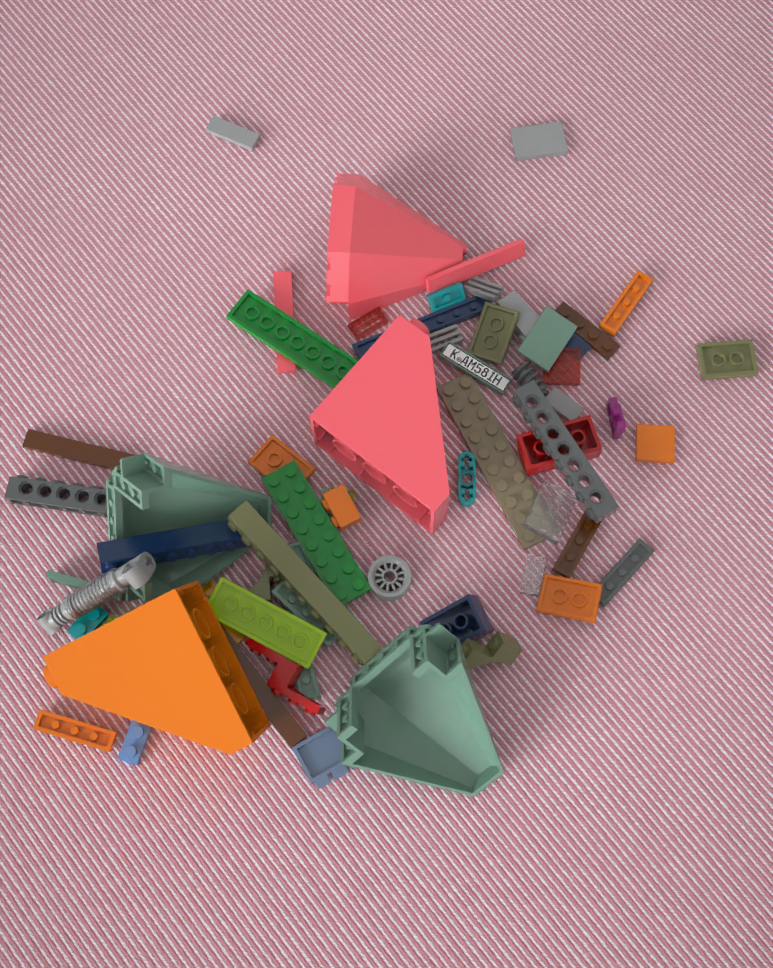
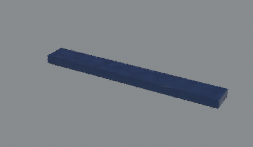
[352,296,492,361]

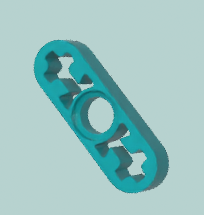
[458,451,476,507]

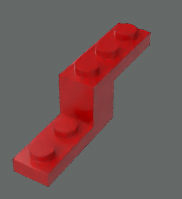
[245,637,326,716]

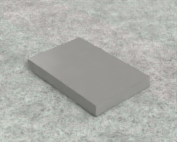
[510,121,568,161]

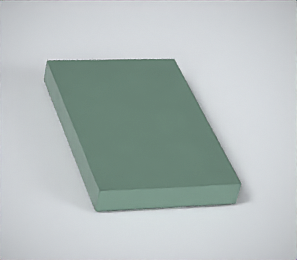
[516,306,578,372]

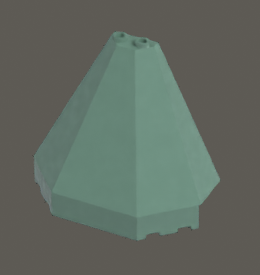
[106,453,272,602]
[324,623,504,797]

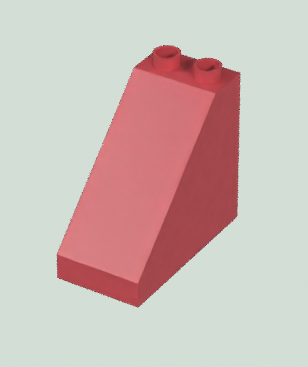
[310,315,450,534]

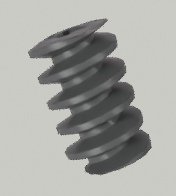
[512,361,549,397]

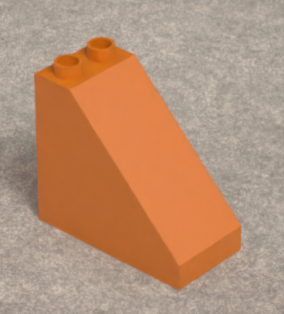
[43,580,271,754]

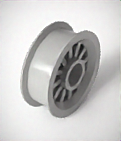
[368,555,411,601]

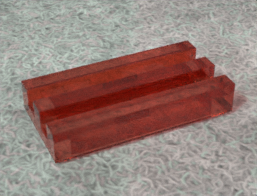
[348,307,389,341]

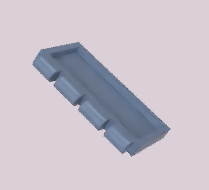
[292,726,355,789]

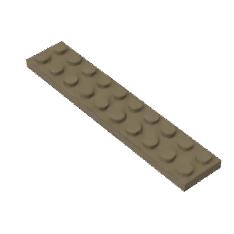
[436,373,559,551]

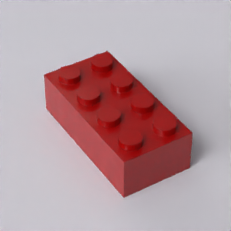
[515,415,602,476]

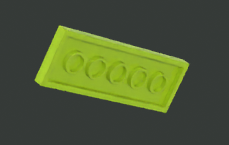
[208,577,328,669]

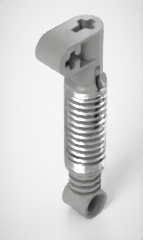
[36,552,156,636]

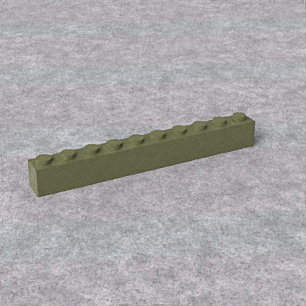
[227,501,383,666]

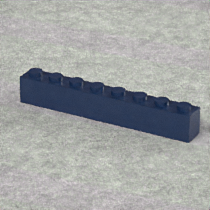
[97,520,251,574]

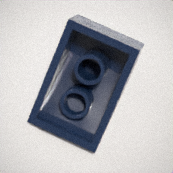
[420,594,494,645]

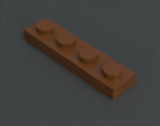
[555,301,620,361]
[552,510,602,578]

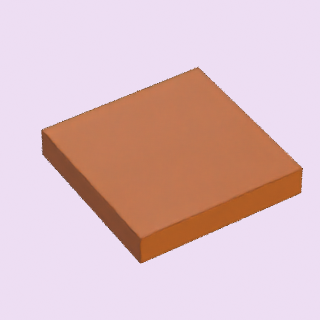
[635,424,675,464]

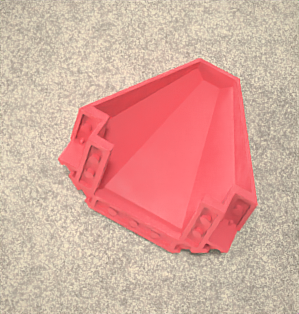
[326,173,467,321]

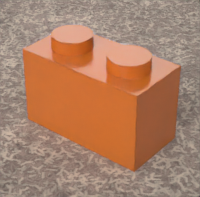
[321,484,361,532]

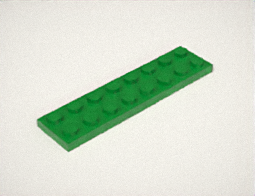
[226,289,358,389]
[261,460,372,606]

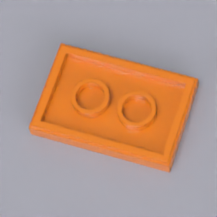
[248,434,316,480]
[536,573,603,624]

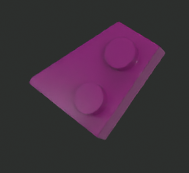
[606,397,627,440]

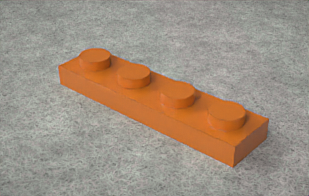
[599,270,654,336]
[33,709,118,753]

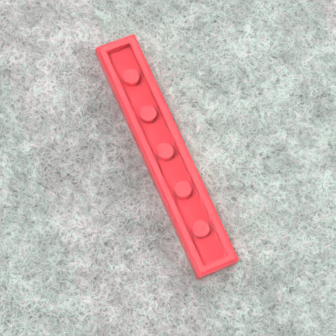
[425,238,525,294]
[273,271,296,374]

